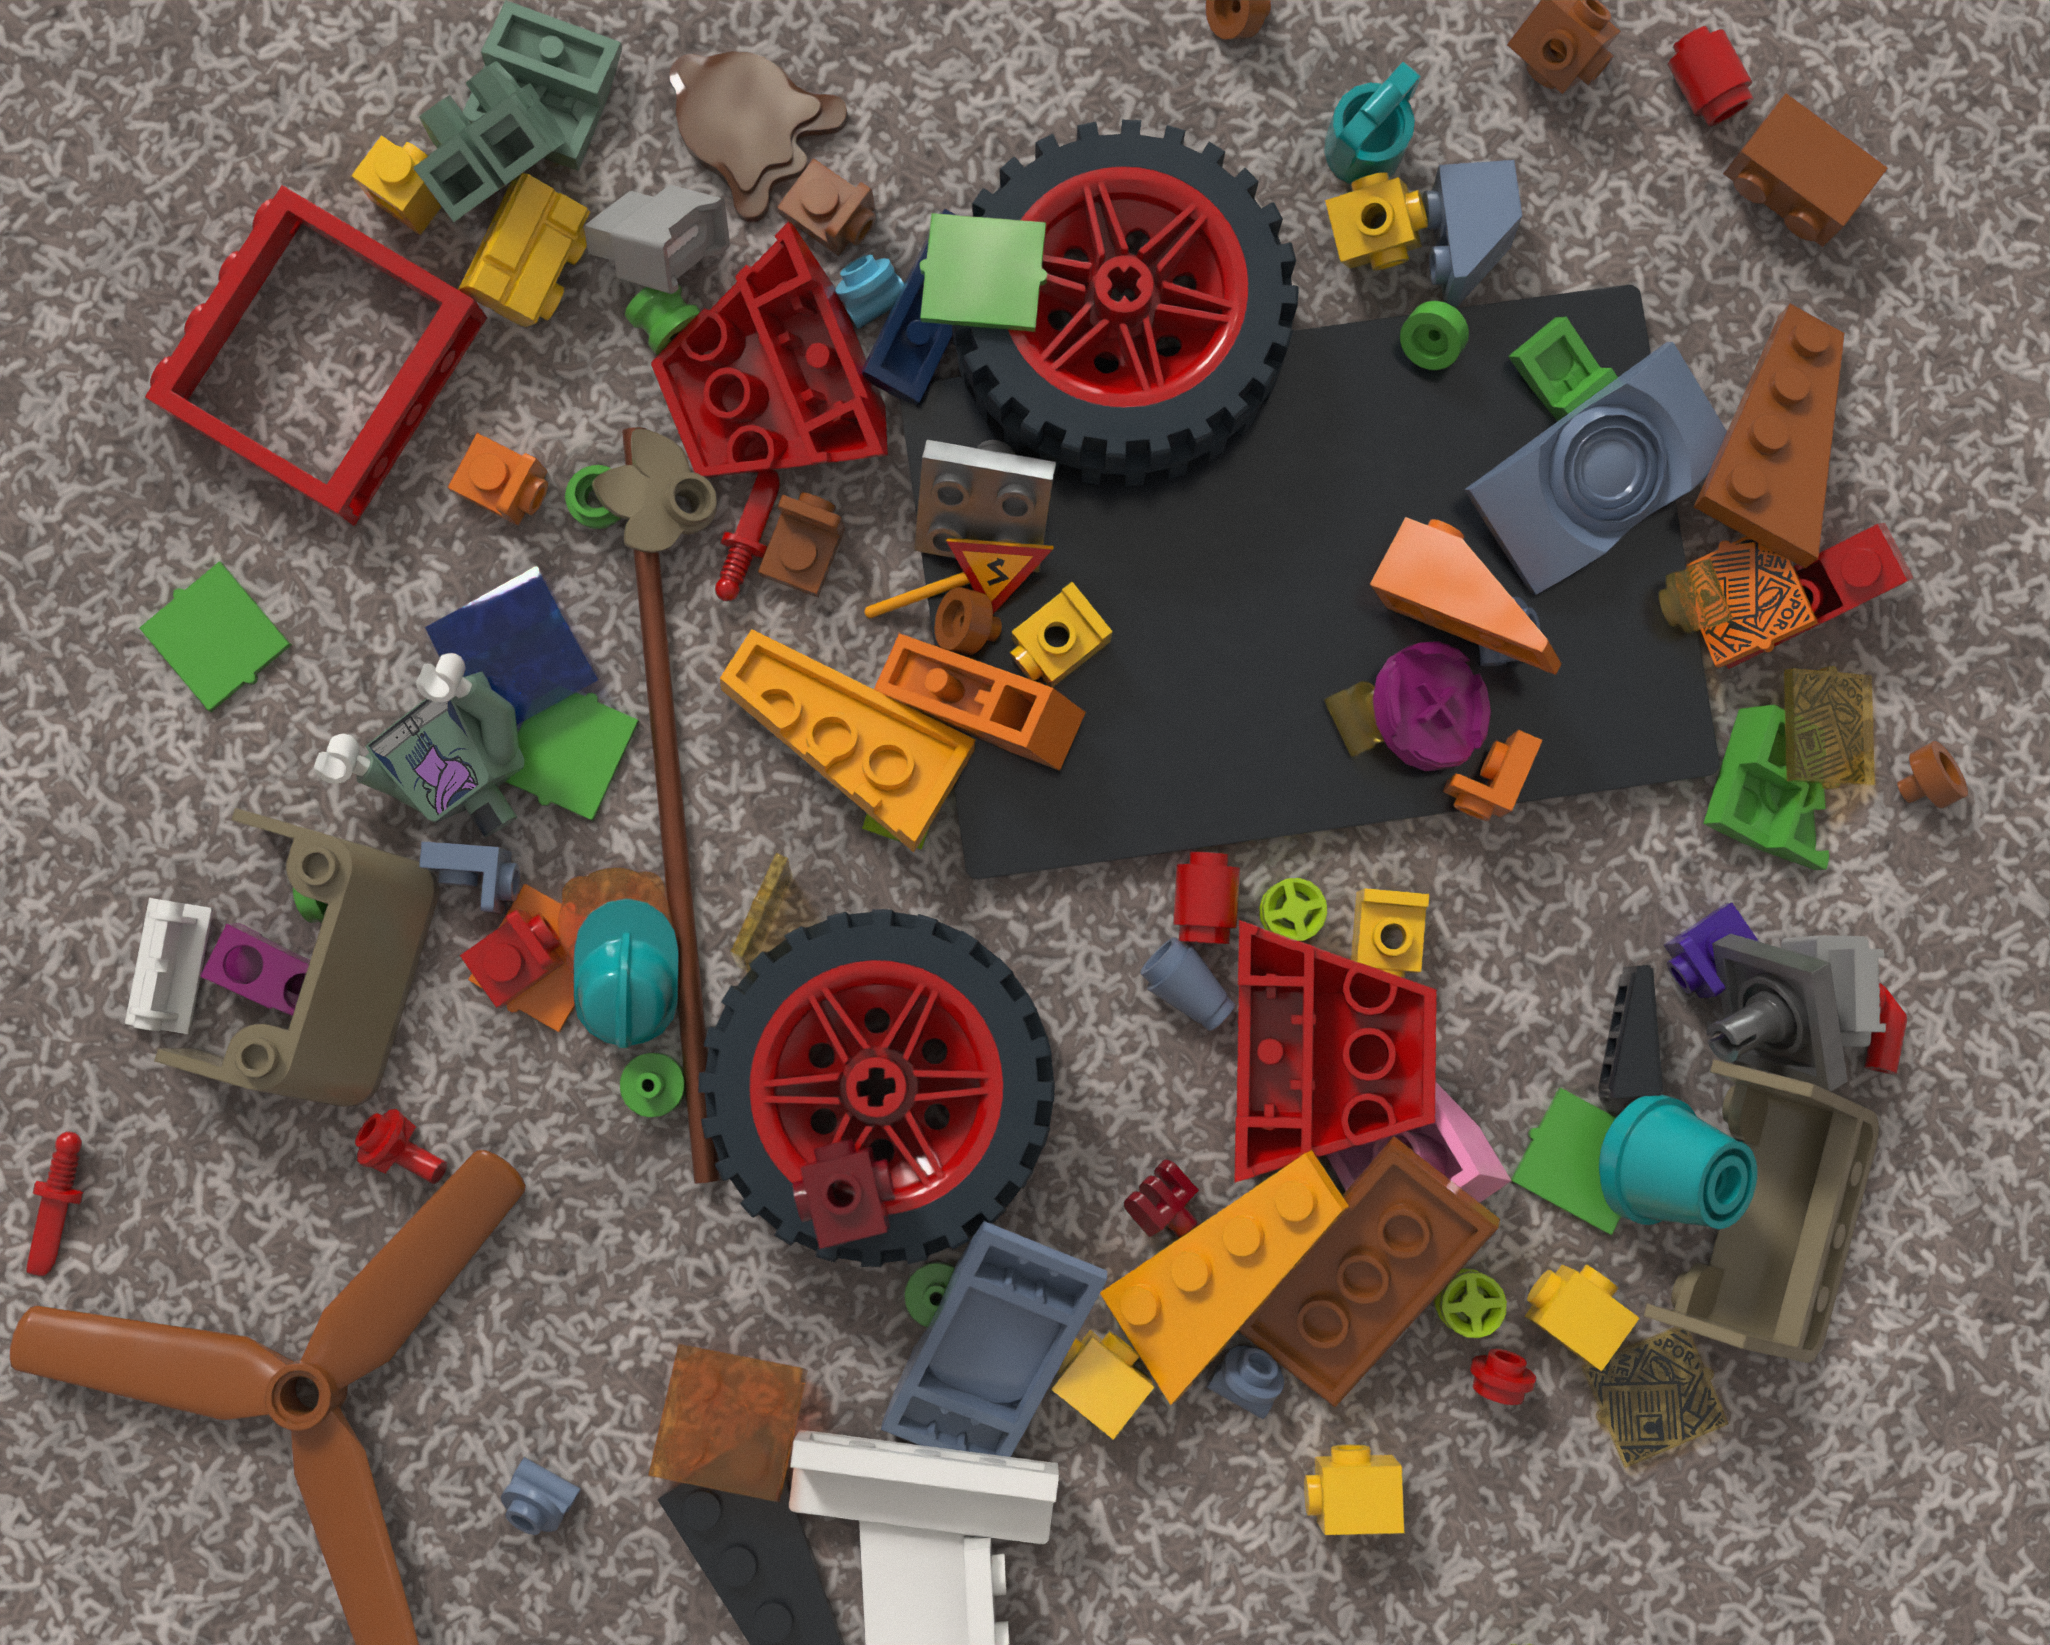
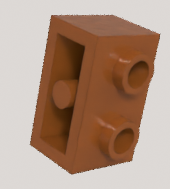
[1723,93,1888,247]

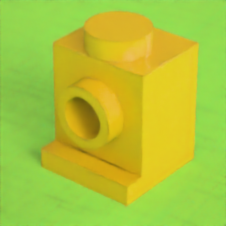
[351,135,442,235]
[1010,582,1113,687]
[1351,888,1429,978]

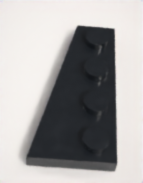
[657,1423,845,1645]

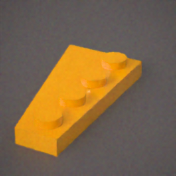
[720,629,976,852]
[1100,1150,1349,1405]

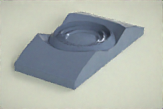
[1465,342,1727,595]
[881,1221,1108,1457]

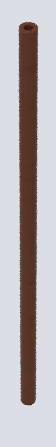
[622,427,720,1184]

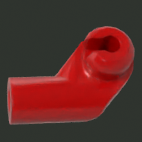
[1864,983,1907,1075]

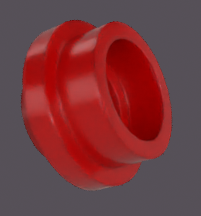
[1470,1349,1537,1405]

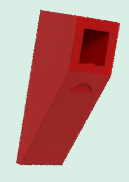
[1726,523,1914,669]

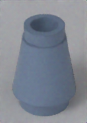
[1140,937,1235,1031]

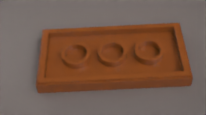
[1238,1136,1500,1407]

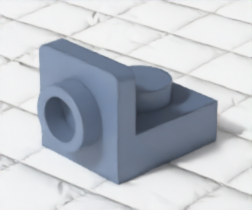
[419,841,520,915]

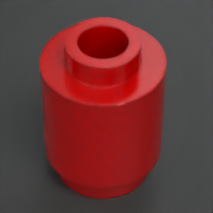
[1667,26,1754,127]
[1173,852,1240,944]

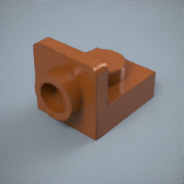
[777,158,876,256]
[758,492,845,598]

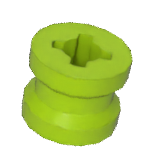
[1259,878,1327,942]
[1434,1268,1507,1338]

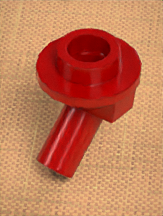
[355,1109,447,1184]

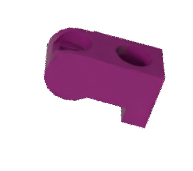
[200,923,310,1016]

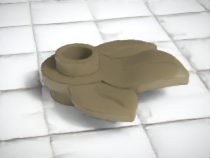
[592,429,717,553]

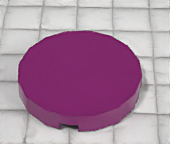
[1373,641,1491,771]

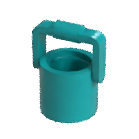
[1324,62,1422,185]

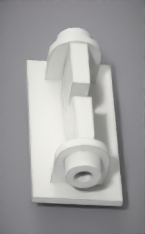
[125,898,214,1034]

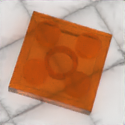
[648,1344,808,1502]

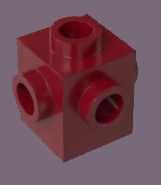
[793,1139,896,1249]

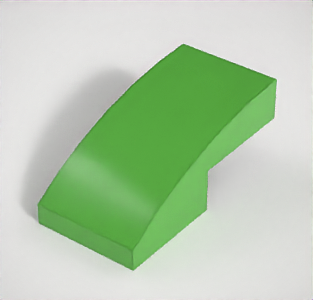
[1508,317,1618,421]

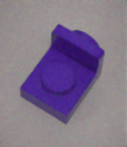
[1664,902,1759,998]

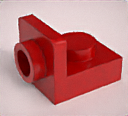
[460,909,564,1008]

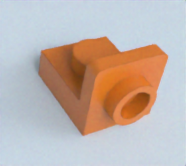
[447,433,548,526]
[1443,730,1543,821]

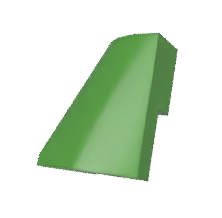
[1703,704,1829,870]

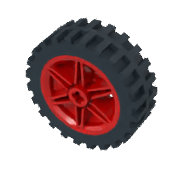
[952,119,1299,487]
[698,909,1055,1268]

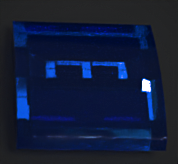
[425,566,599,724]

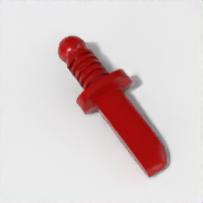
[715,470,780,601]
[26,1132,84,1276]

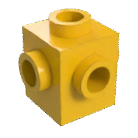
[1325,172,1428,271]

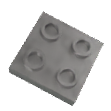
[914,440,1056,573]
[1706,934,1848,1092]

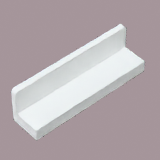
[789,1430,1059,1544]

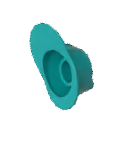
[574,898,679,1048]

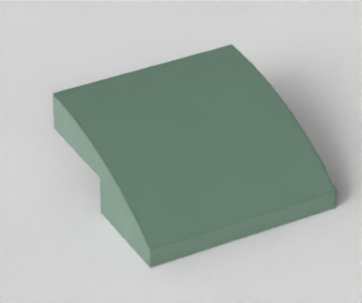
[463,0,622,171]

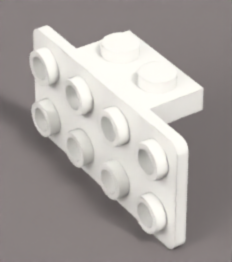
[859,1520,1010,1645]

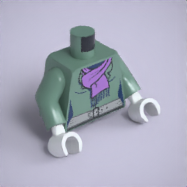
[314,653,525,837]

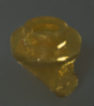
[1659,559,1733,634]
[1324,681,1385,757]

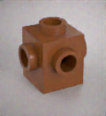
[1507,0,1621,94]

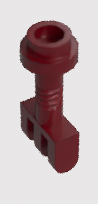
[1123,1160,1200,1238]

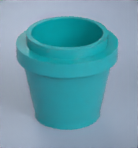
[1599,1094,1758,1229]

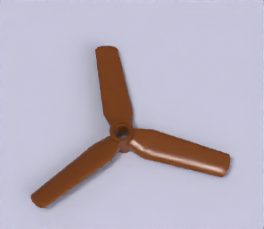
[9,1150,526,1645]

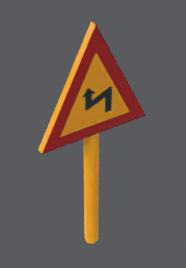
[864,538,1054,618]

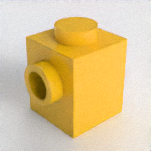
[1525,1264,1640,1372]
[1051,1330,1154,1440]
[1304,1444,1404,1535]

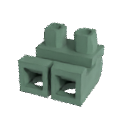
[413,61,565,222]

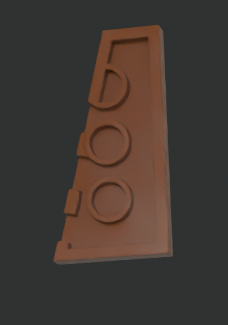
[1694,304,1845,569]

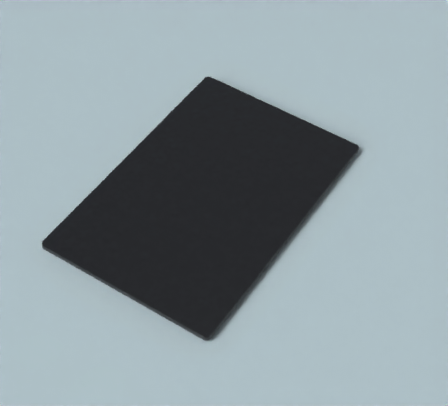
[900,284,1720,880]

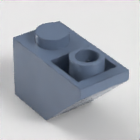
[1422,160,1522,308]

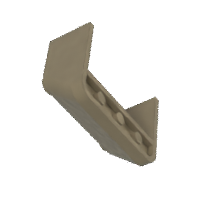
[154,808,439,1107]
[1644,1059,1879,1363]

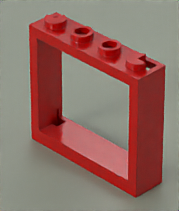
[145,185,488,526]

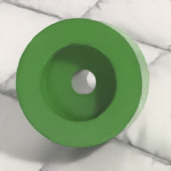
[1400,301,1469,370]
[620,1053,686,1117]
[905,1261,955,1327]

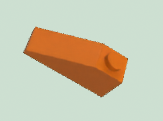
[1370,517,1562,675]
[874,633,1086,771]

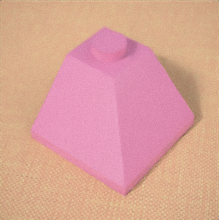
[1326,1082,1511,1203]

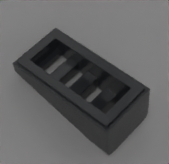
[1598,965,1663,1098]

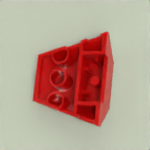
[651,222,888,478]
[1234,920,1437,1183]

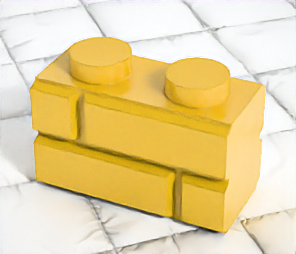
[458,173,590,327]

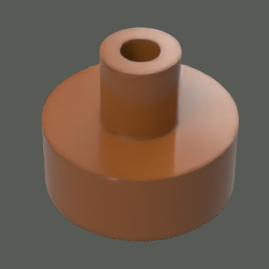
[1206,0,1271,39]
[934,587,1002,655]
[1897,741,1968,809]

